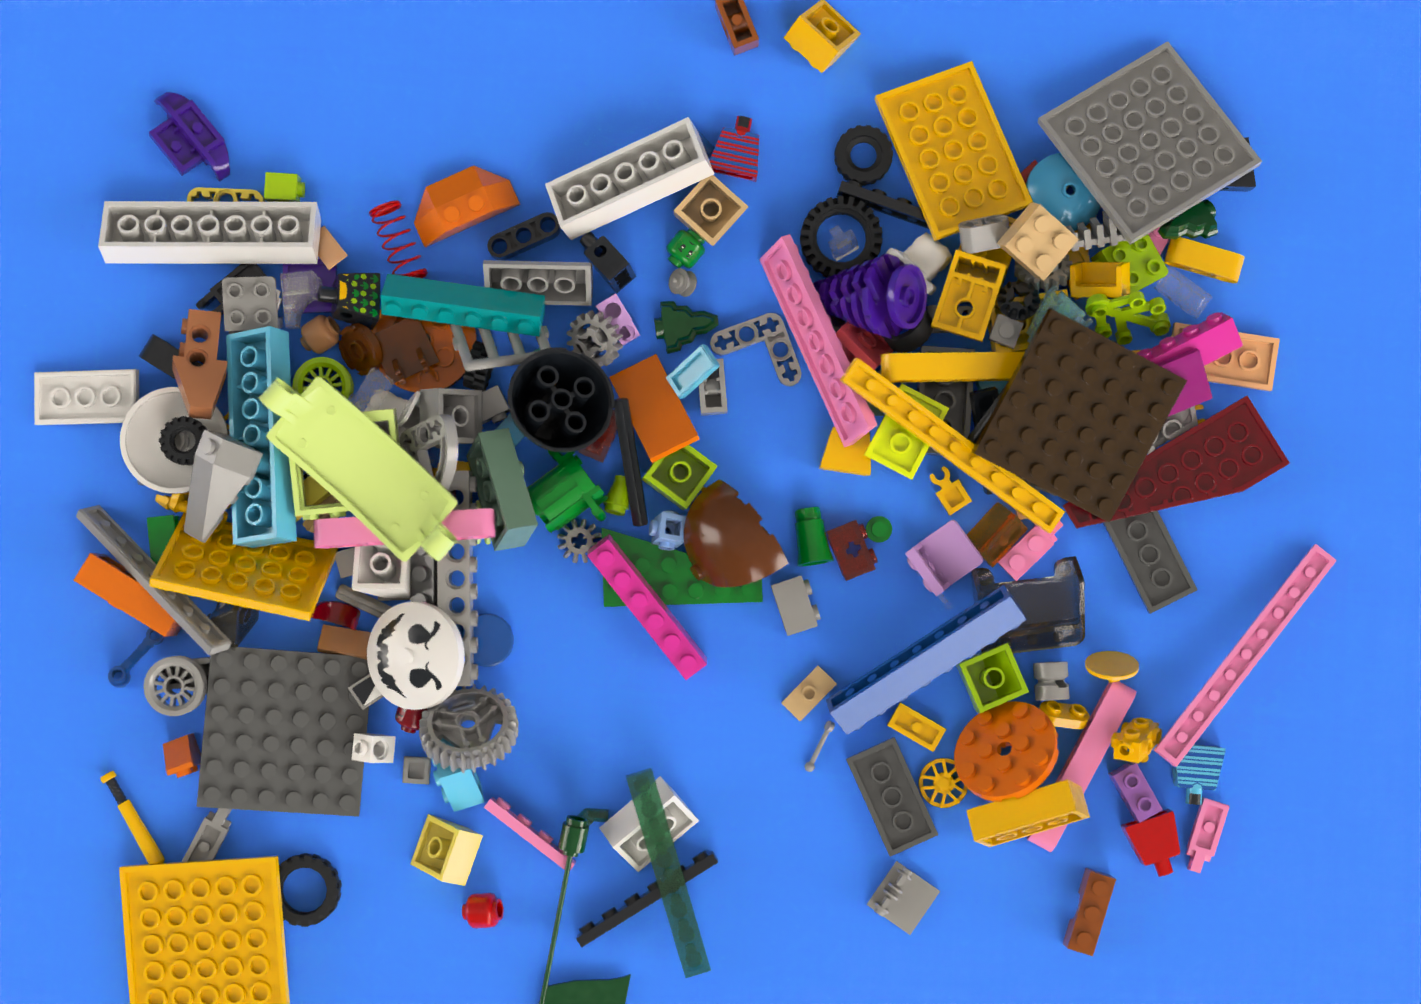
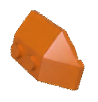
[414,165,521,248]

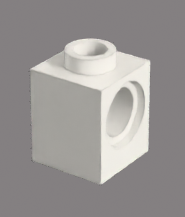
[352,733,396,763]

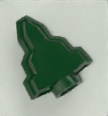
[1158,200,1218,239]
[654,301,719,354]

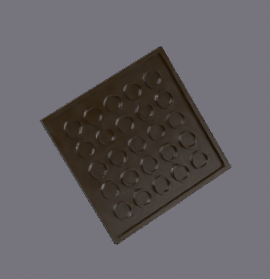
[971,308,1187,523]

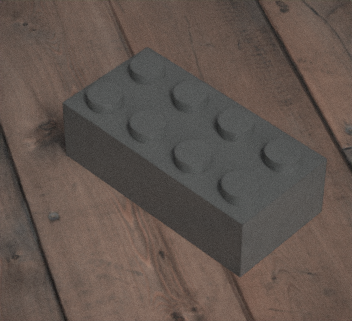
[917,346,975,456]

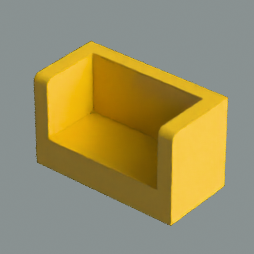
[1070,262,1130,298]

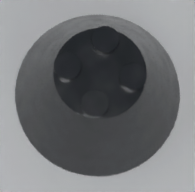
[508,347,614,452]

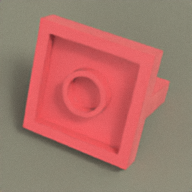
[836,322,894,370]

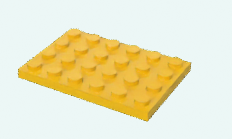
[874,61,1033,241]
[150,513,338,621]

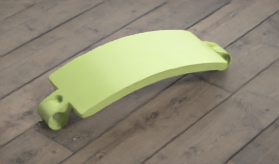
[259,377,458,562]

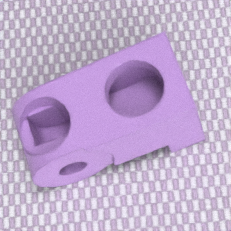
[595,293,640,346]

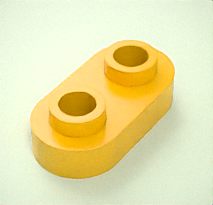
[1039,700,1090,729]

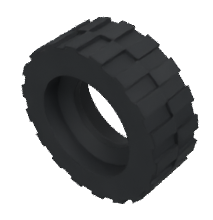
[834,125,893,186]

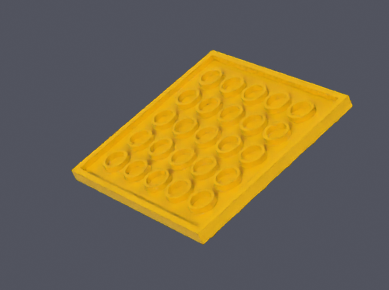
[119,856,290,1004]

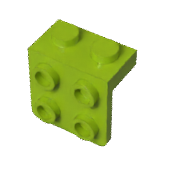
[1090,234,1168,299]

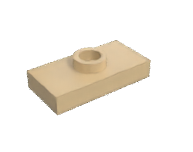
[781,665,837,721]

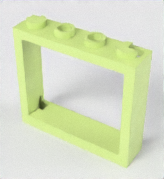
[289,408,400,520]

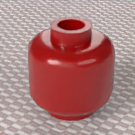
[462,893,504,929]

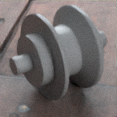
[668,268,697,297]

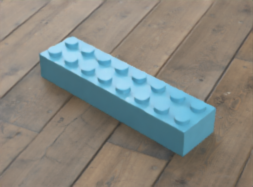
[226,326,297,548]

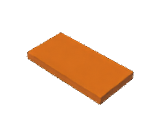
[609,354,700,463]

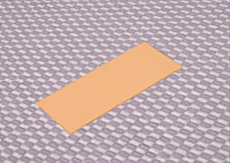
[318,226,348,270]

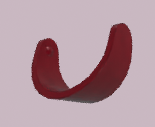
[311,601,360,630]

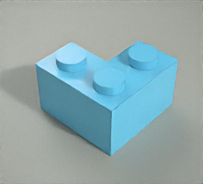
[431,738,485,812]

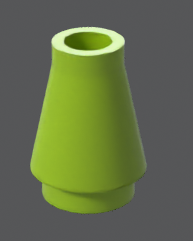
[603,475,629,516]

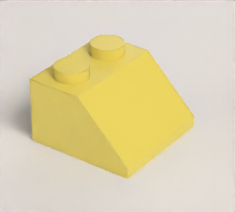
[410,814,483,886]

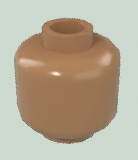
[300,315,341,354]

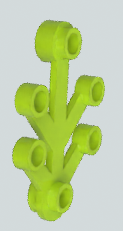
[1085,291,1171,345]

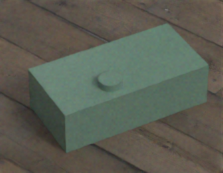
[466,428,538,551]

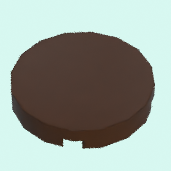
[339,323,382,376]

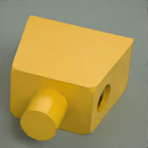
[819,427,871,476]

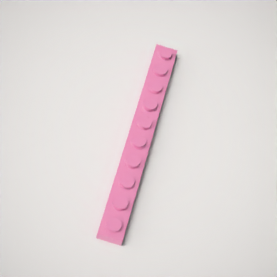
[1154,544,1337,767]

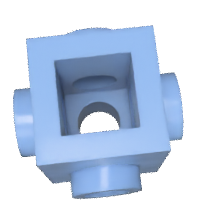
[649,511,687,551]

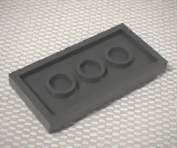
[1103,511,1198,614]
[846,737,938,857]

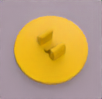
[1085,651,1139,683]

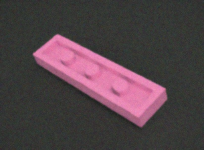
[484,797,576,870]

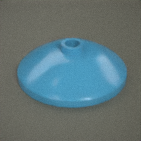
[1026,153,1101,231]

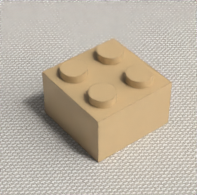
[996,202,1079,281]

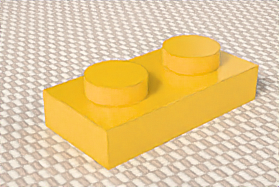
[887,702,946,752]

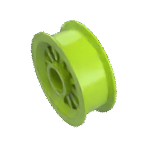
[292,357,354,401]

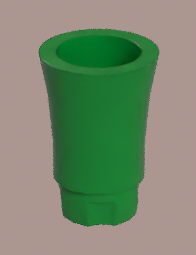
[795,507,834,567]

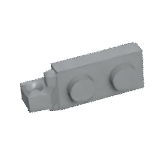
[182,808,232,862]

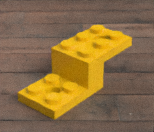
[931,217,1016,342]

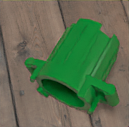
[527,450,608,533]

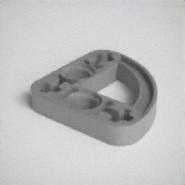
[400,414,458,490]

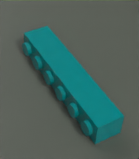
[381,274,545,337]

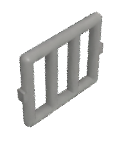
[450,324,551,371]

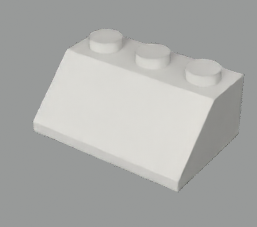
[352,545,411,598]
[599,776,699,872]

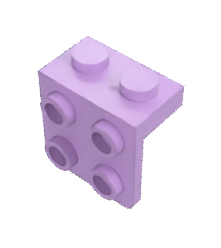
[905,520,983,597]

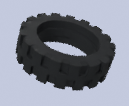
[279,853,342,927]

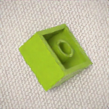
[956,643,1029,713]

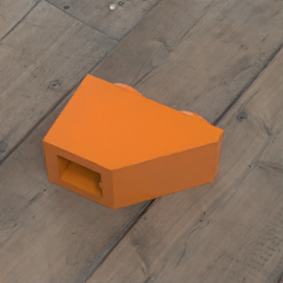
[163,733,201,778]

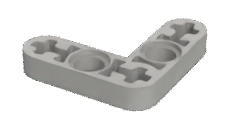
[710,313,802,387]

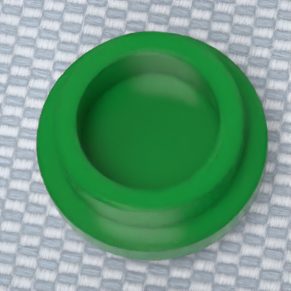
[866,516,892,543]

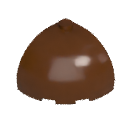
[684,479,788,587]

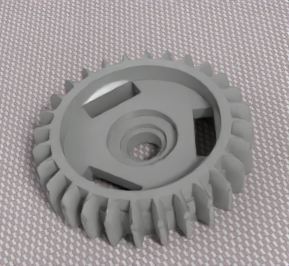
[419,684,519,774]

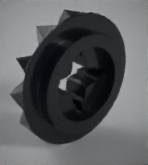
[997,279,1041,320]

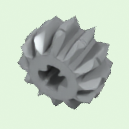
[557,519,602,563]

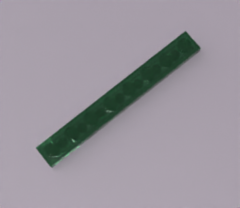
[625,768,711,978]

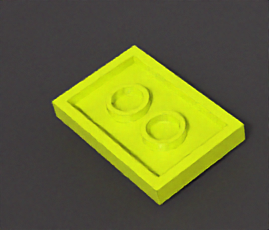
[864,384,949,480]

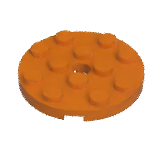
[371,309,477,393]
[954,701,1059,802]

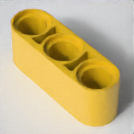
[1164,237,1245,283]

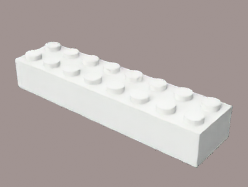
[98,201,321,264]

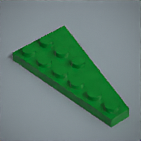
[602,528,763,607]

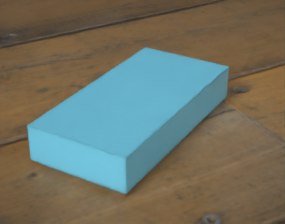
[666,344,720,399]

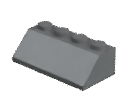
[483,260,593,306]

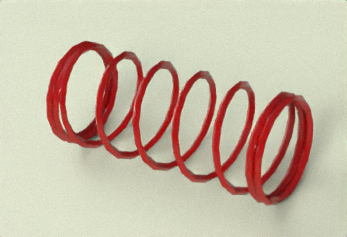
[369,200,428,278]

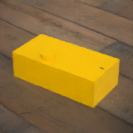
[966,779,1090,847]

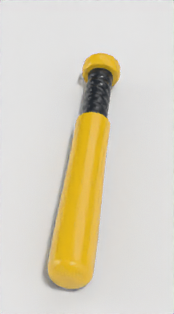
[100,771,165,864]

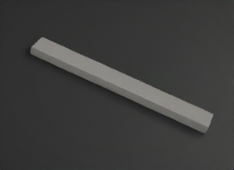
[76,505,232,655]

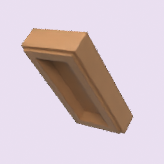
[317,624,371,660]

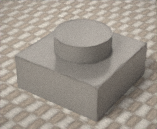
[988,314,1024,349]

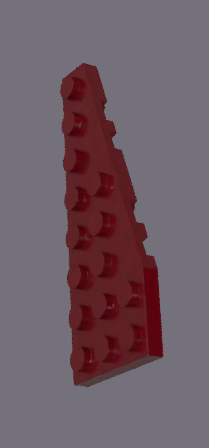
[1063,396,1290,529]

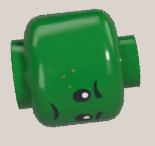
[666,229,705,268]

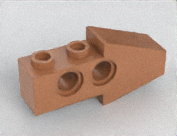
[172,309,228,420]

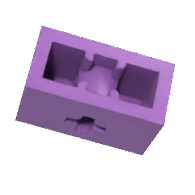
[1108,762,1163,823]

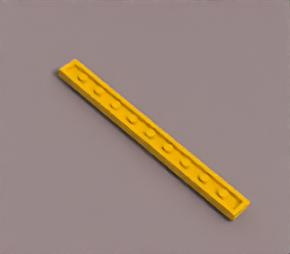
[840,358,1065,534]

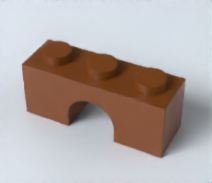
[1063,868,1116,956]

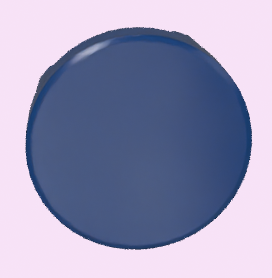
[461,614,514,667]

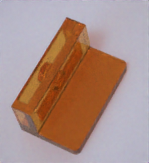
[967,502,1028,568]

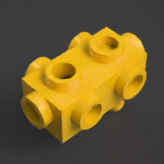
[1111,717,1162,763]

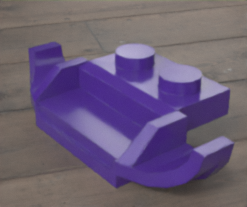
[149,92,230,182]

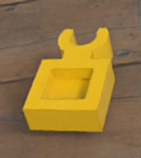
[929,466,972,516]

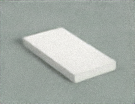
[34,369,139,426]

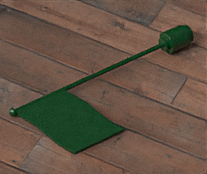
[539,815,631,1004]

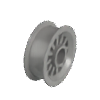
[144,656,208,716]

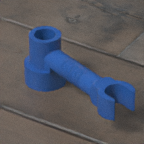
[108,628,164,688]

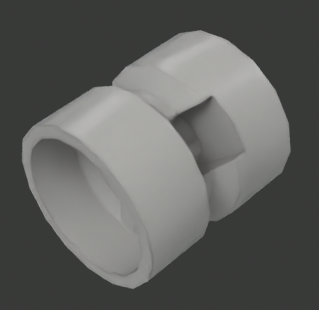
[1033,661,1070,701]

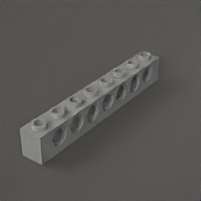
[437,471,478,686]

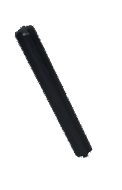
[614,398,648,527]

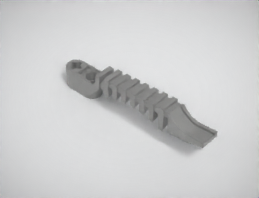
[959,211,1127,253]

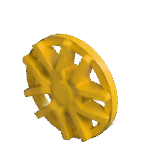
[918,758,968,808]

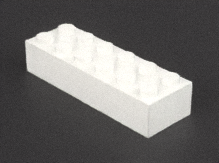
[545,117,714,240]

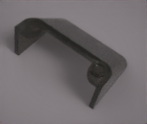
[971,556,1085,654]

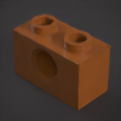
[715,0,759,56]

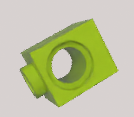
[264,172,305,202]

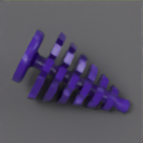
[813,253,927,339]

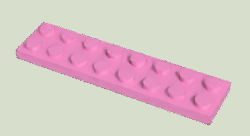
[759,234,877,447]

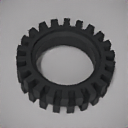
[800,196,883,278]

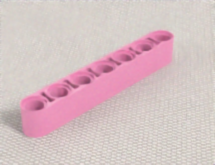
[314,508,495,548]
[1027,681,1137,852]

